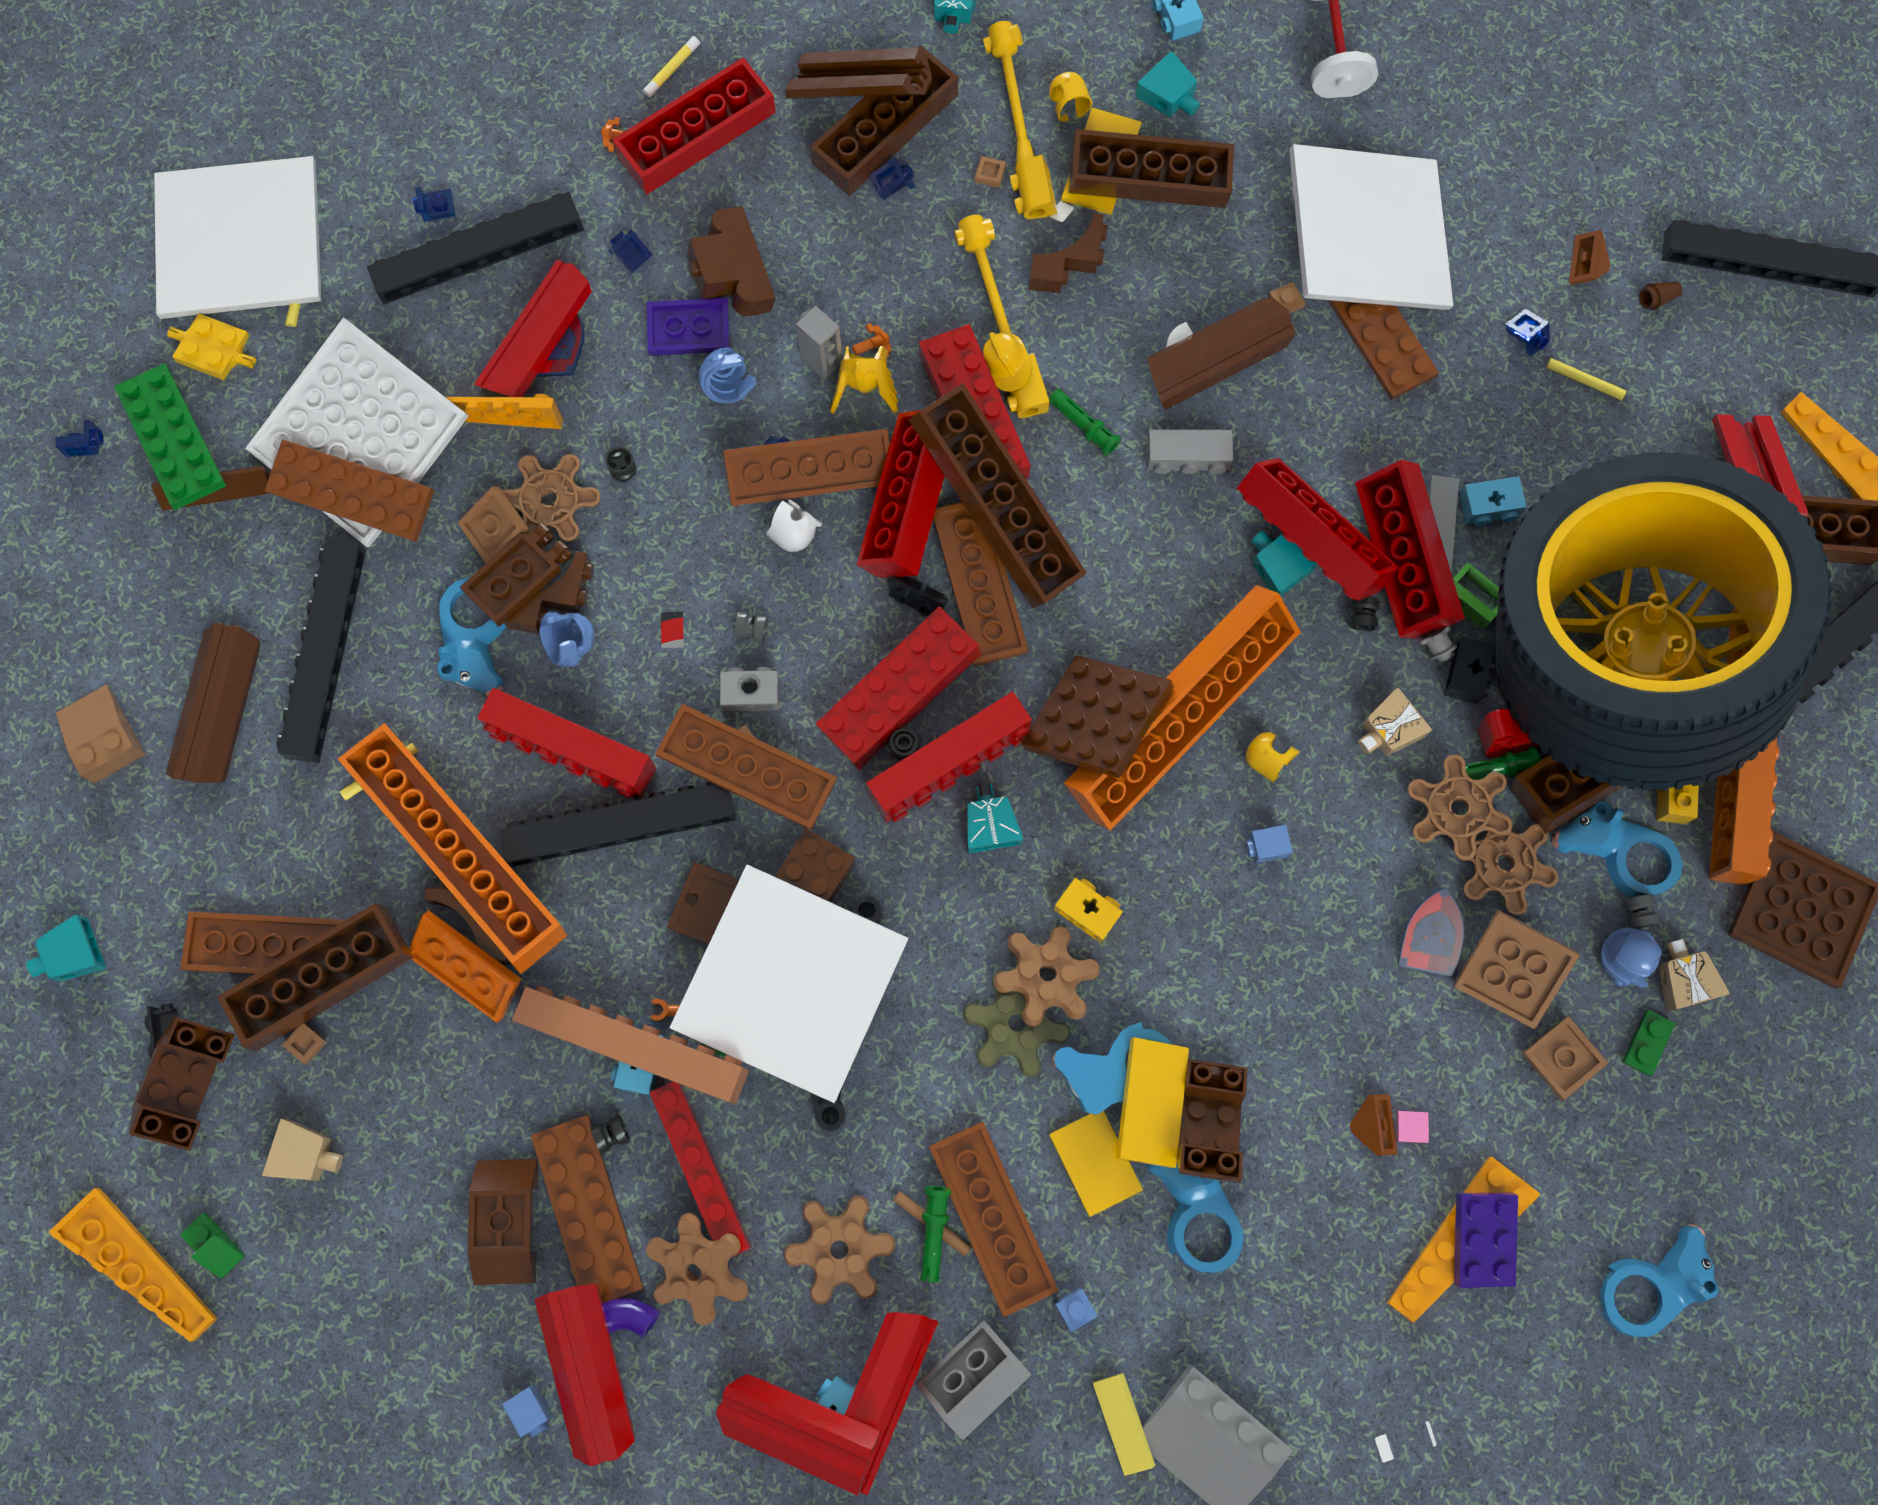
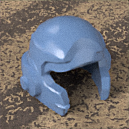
[698,347,756,403]
[540,612,595,668]
[1600,928,1662,988]

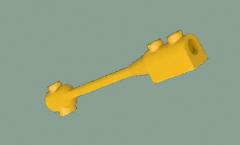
[983,21,1058,220]
[954,215,1049,419]

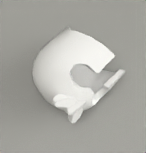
[766,499,822,552]

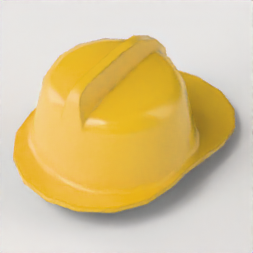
[983,332,1032,392]

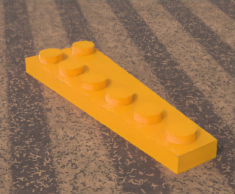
[1780,392,1878,501]
[446,394,563,430]
[1387,1156,1540,1323]
[49,1188,218,1342]

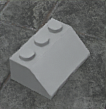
[916,1320,1031,1440]

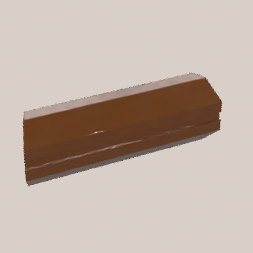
[785,47,932,99]
[1147,297,1296,410]
[165,622,261,783]

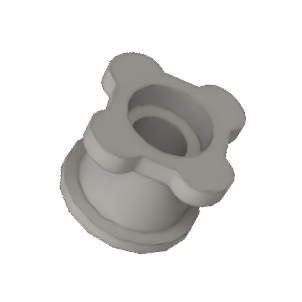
[1419,626,1457,662]

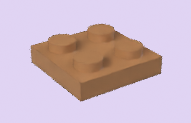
[458,486,529,563]
[1521,1016,1608,1101]

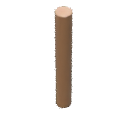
[893,1191,972,1257]

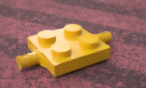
[167,313,256,380]

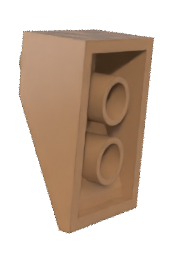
[56,684,146,784]

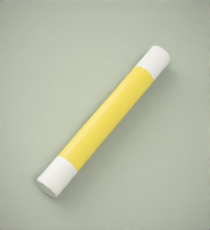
[642,36,700,97]

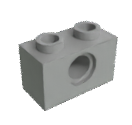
[720,667,779,712]

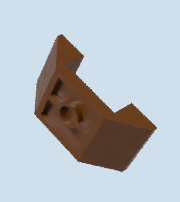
[128,1016,235,1151]
[1177,1059,1247,1183]
[467,1159,538,1285]

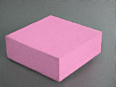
[1396,1111,1429,1143]

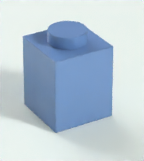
[1245,825,1293,864]
[1054,1288,1098,1332]
[502,1385,553,1438]

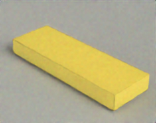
[1093,1373,1156,1476]

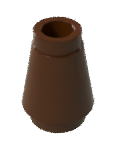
[1639,281,1682,310]

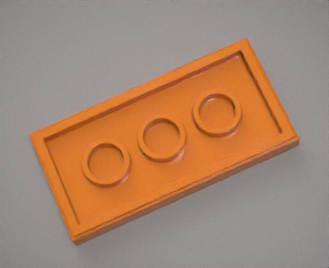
[409,910,522,1023]

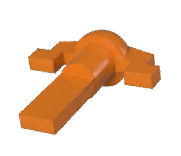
[601,117,625,152]
[851,323,892,358]

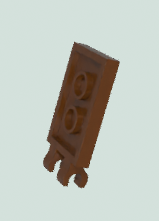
[460,523,572,627]

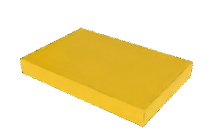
[1049,1110,1143,1217]

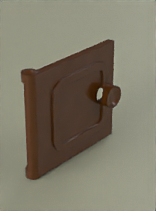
[667,862,739,945]

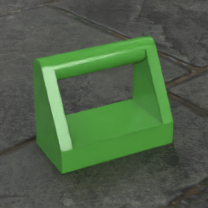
[1453,563,1499,630]

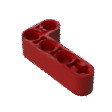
[1477,709,1540,758]

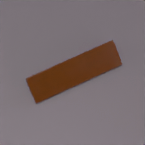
[151,466,270,511]

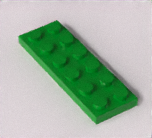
[114,363,226,511]

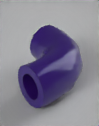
[603,1298,660,1338]

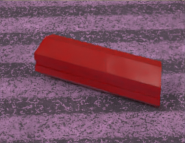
[474,260,592,397]
[1712,414,1808,518]
[534,1284,635,1466]
[845,1312,939,1495]
[716,1374,881,1496]

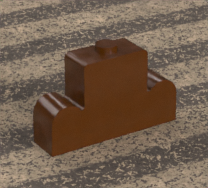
[687,206,776,316]

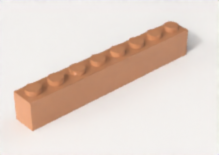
[512,985,749,1105]

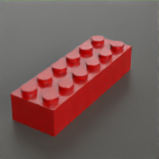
[612,57,776,195]
[919,324,1031,479]
[856,410,945,578]
[1236,458,1399,601]
[1355,460,1465,639]
[815,606,981,770]
[477,688,657,799]
[866,691,1032,823]

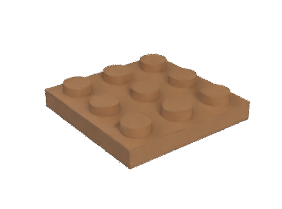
[1454,910,1580,1029]

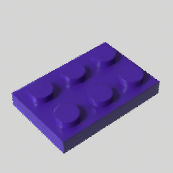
[647,298,730,356]
[1454,1193,1518,1288]

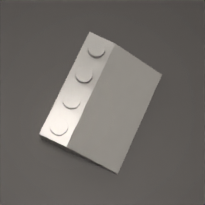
[1142,1365,1293,1505]

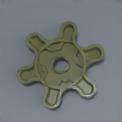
[963,971,1070,1077]

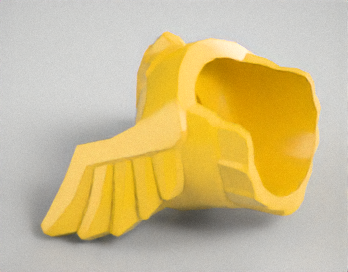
[830,346,899,414]

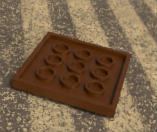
[1021,655,1174,778]
[1728,832,1878,989]

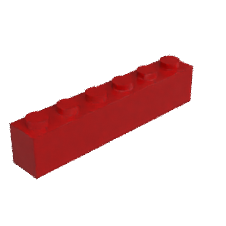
[649,1082,753,1259]

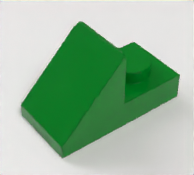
[180,1213,245,1279]

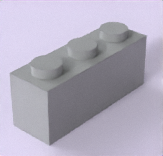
[796,305,843,380]
[1147,430,1233,474]

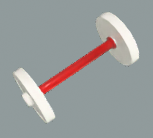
[1310,0,1378,98]

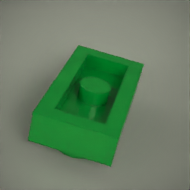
[1622,1010,1675,1076]

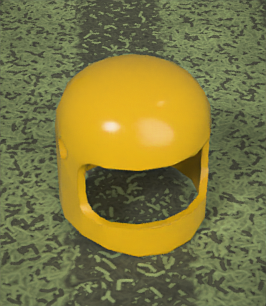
[1049,72,1093,122]
[1245,732,1300,783]

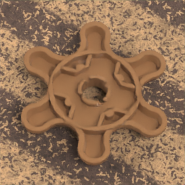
[502,454,601,542]
[1408,754,1513,861]
[1453,810,1559,915]
[993,926,1100,1027]
[783,1195,896,1304]
[646,1213,748,1325]

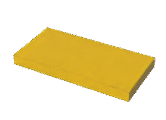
[1061,108,1142,215]
[1116,1037,1189,1168]

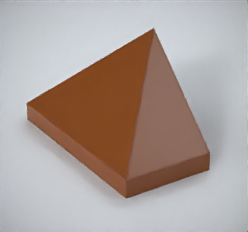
[1569,230,1610,284]
[1350,1094,1398,1156]

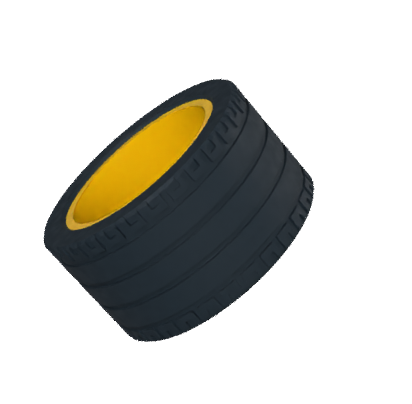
[1495,451,1832,791]

